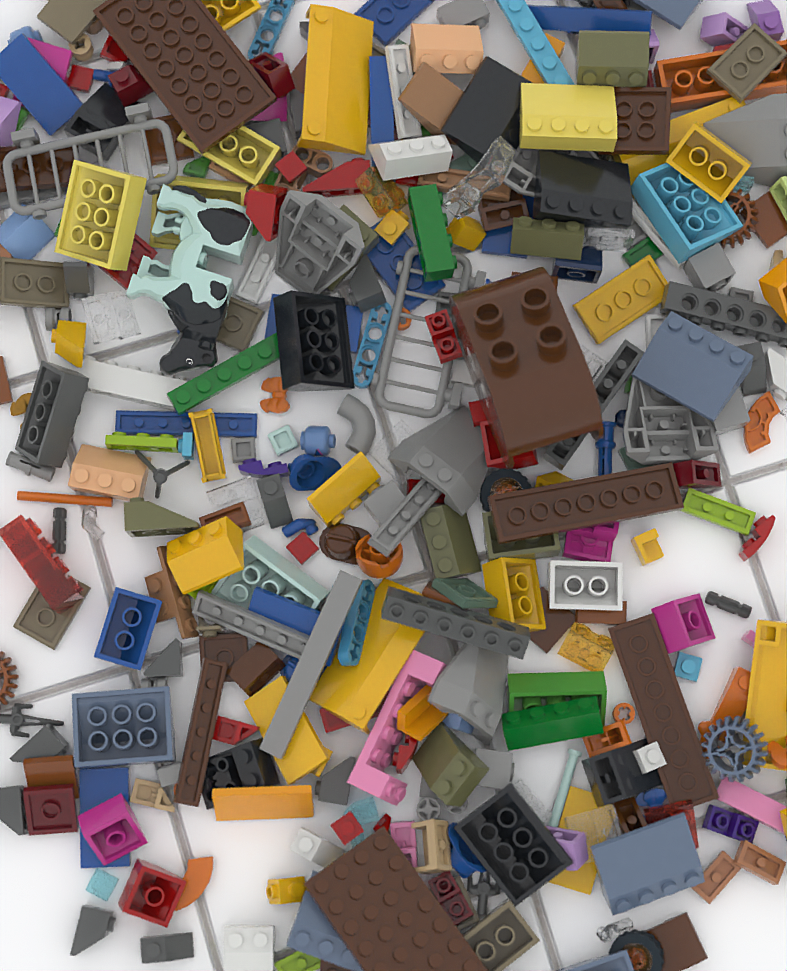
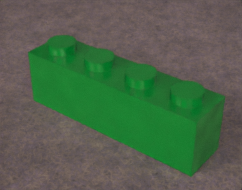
[407,184,457,282]
[501,696,604,751]

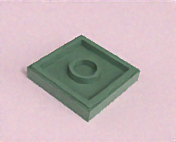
[431,578,499,609]

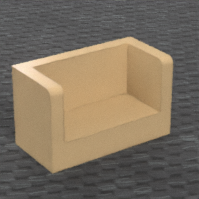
[411,819,452,875]

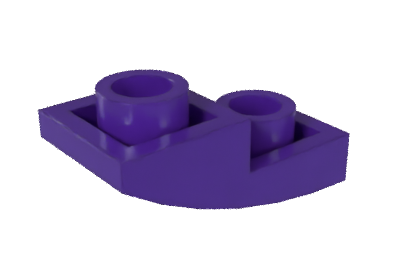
[238,458,290,478]
[702,804,759,844]

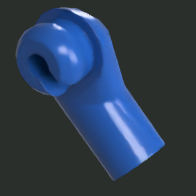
[282,518,319,538]

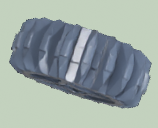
[701,716,768,782]

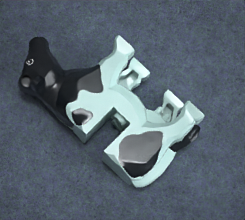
[126,184,253,375]

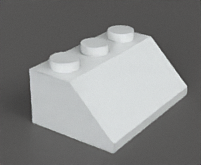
[368,135,453,181]
[548,560,623,611]

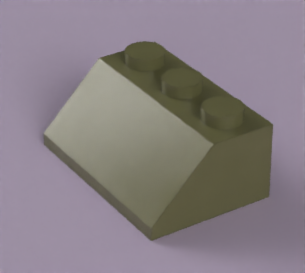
[575,30,650,87]
[510,216,584,260]
[419,504,482,579]
[482,512,561,562]

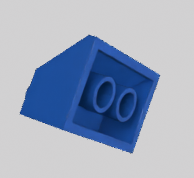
[94,587,162,671]

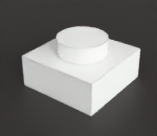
[633,741,667,774]

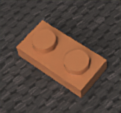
[733,840,786,885]
[690,850,741,904]

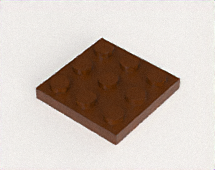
[598,87,671,155]

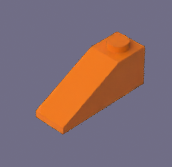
[710,666,751,743]

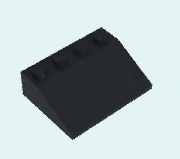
[441,56,532,173]
[532,150,633,232]
[273,290,355,392]
[454,782,573,907]

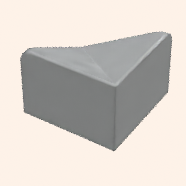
[157,761,181,788]

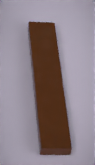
[173,658,228,807]

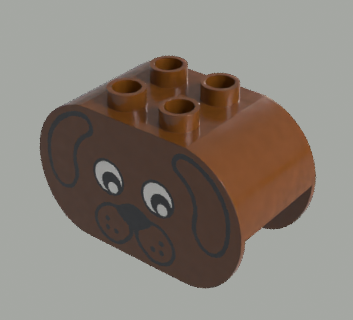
[449,267,603,469]

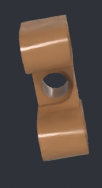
[274,145,333,192]

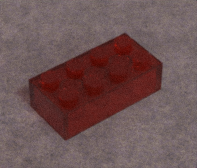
[0,514,84,615]

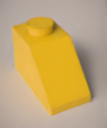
[51,320,87,368]

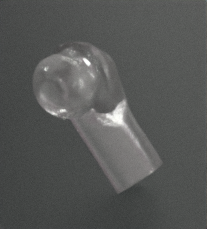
[81,505,105,541]
[596,918,633,942]

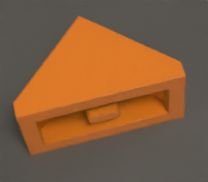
[582,720,632,757]

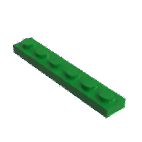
[167,332,279,415]

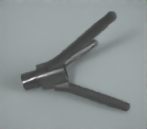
[135,450,190,499]

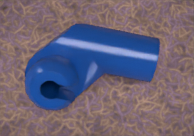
[93,68,115,88]

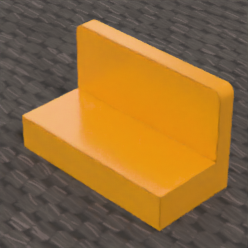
[397,685,448,741]

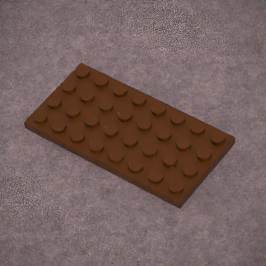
[93,0,277,155]
[303,826,488,971]

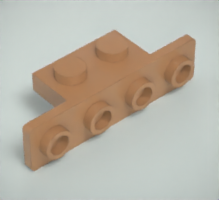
[144,546,199,639]

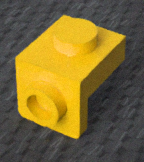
[374,209,412,246]
[266,876,306,904]

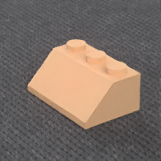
[410,23,484,74]
[68,444,152,501]

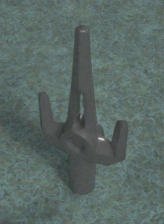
[0,703,64,738]
[467,871,500,915]

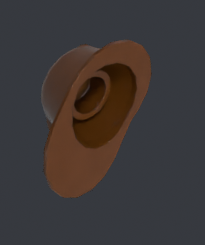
[319,523,372,565]

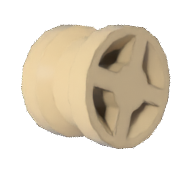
[68,34,94,61]

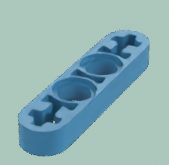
[248,0,295,60]
[353,302,392,389]
[338,579,375,666]

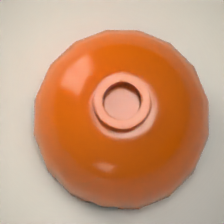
[355,534,403,579]

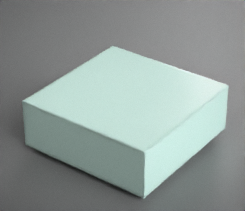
[267,425,299,456]

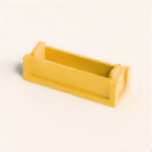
[188,408,227,483]

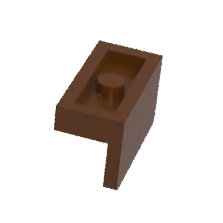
[227,642,286,697]

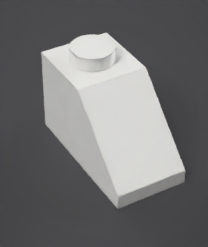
[764,348,787,401]
[289,827,344,868]

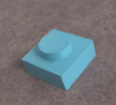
[178,432,195,460]
[674,652,703,682]

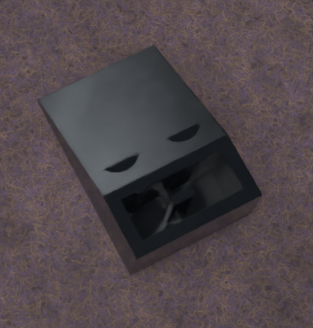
[64,82,141,162]
[202,738,280,810]
[581,738,662,807]

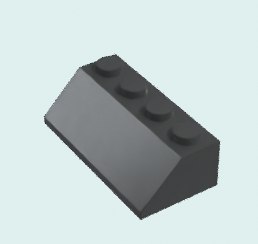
[15,360,89,468]

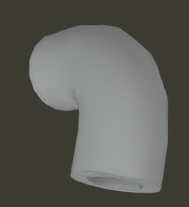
[337,393,376,456]

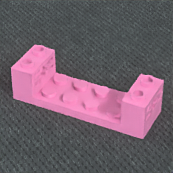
[347,650,447,806]

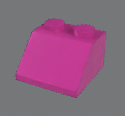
[651,593,716,654]
[77,793,148,866]

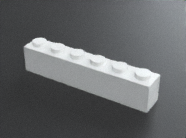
[49,351,188,411]

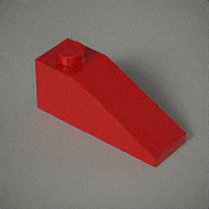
[302,158,372,197]

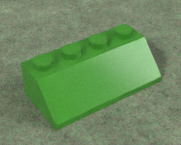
[507,671,607,727]

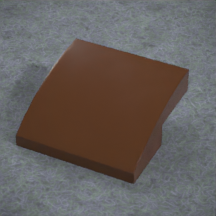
[474,189,529,232]
[644,912,708,971]

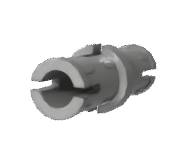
[5,451,56,482]

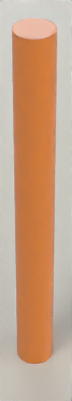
[17,491,113,507]

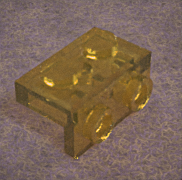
[355,166,408,218]
[557,622,614,671]

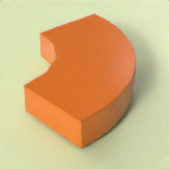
[743,391,780,454]
[175,856,214,911]

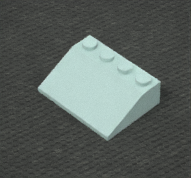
[211,535,330,654]

